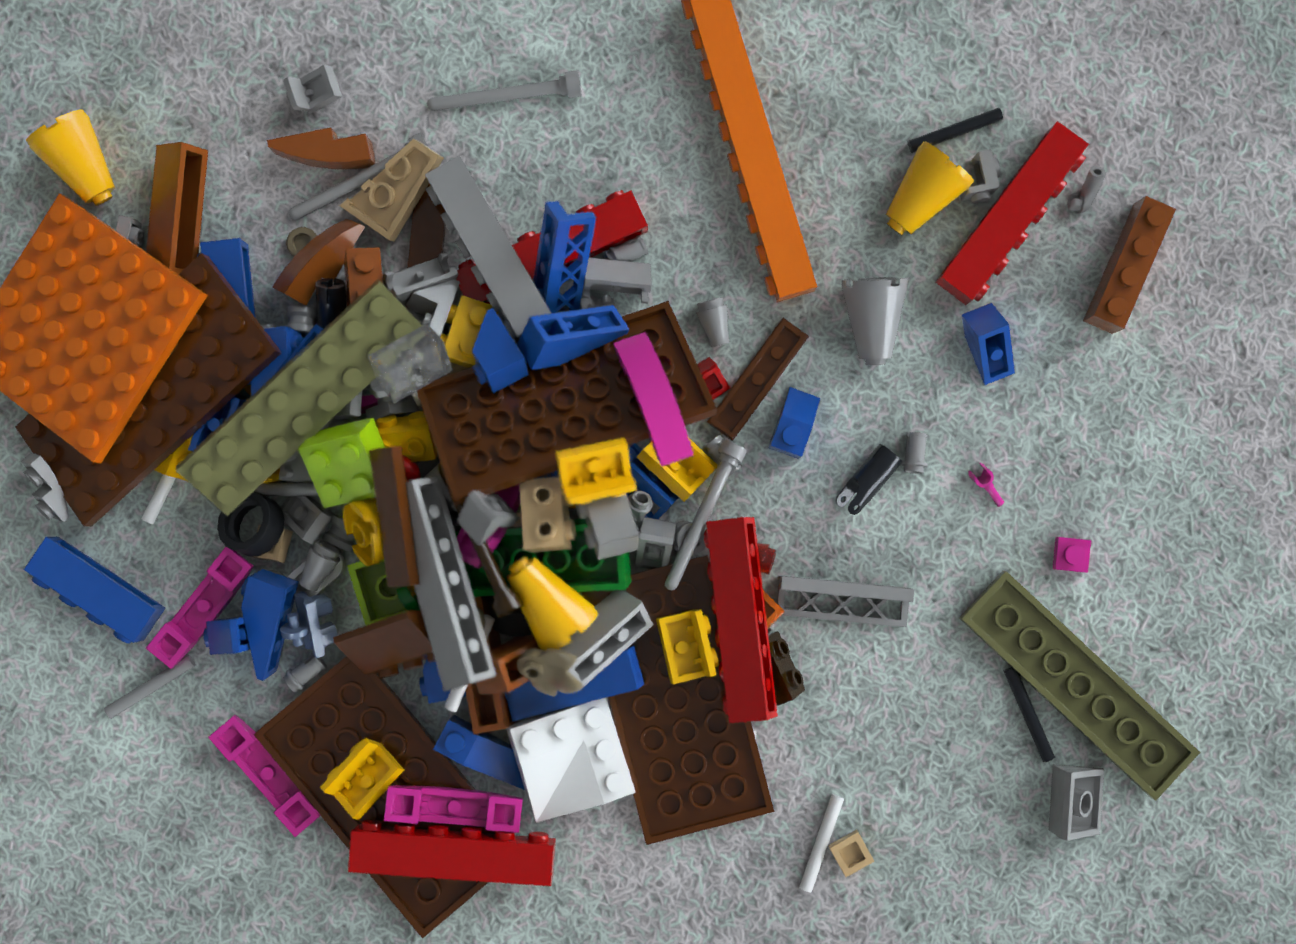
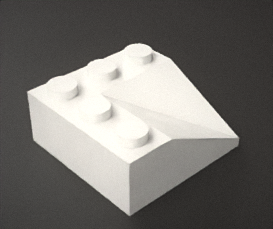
[506,698,636,823]

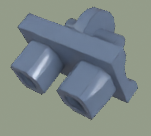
[280,591,338,658]

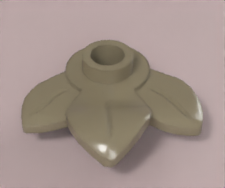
[517,648,583,696]

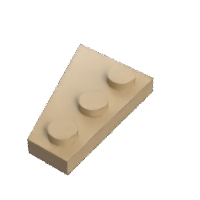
[340,139,444,242]

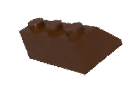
[333,610,436,678]

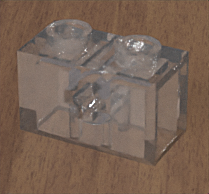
[368,324,453,403]

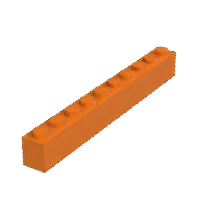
[681,0,817,303]

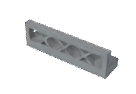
[777,575,914,627]

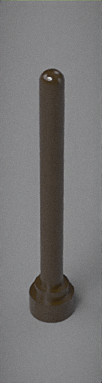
[438,464,524,618]

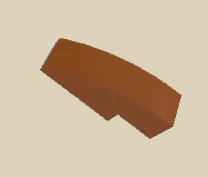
[267,127,376,170]
[272,219,365,306]

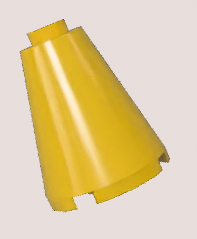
[26,109,115,206]
[886,141,974,236]
[343,498,384,566]
[507,556,598,651]

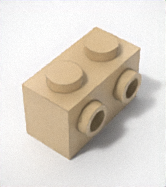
[520,477,576,553]

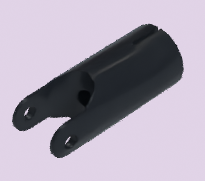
[315,278,347,329]
[836,444,902,515]

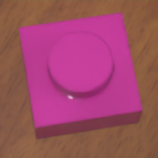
[1053,537,1091,573]

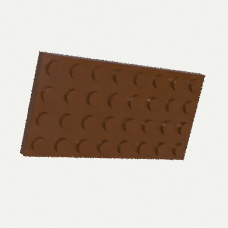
[15,253,282,527]
[415,301,717,506]
[581,555,774,845]
[253,656,495,939]

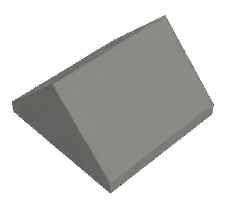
[1048,764,1104,841]

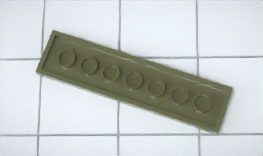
[176,279,427,516]
[959,570,1201,801]

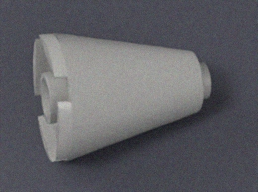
[842,277,908,365]

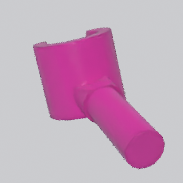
[968,463,1004,507]

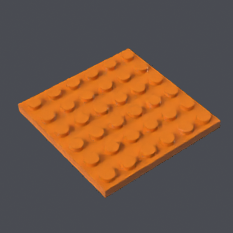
[0,193,208,464]

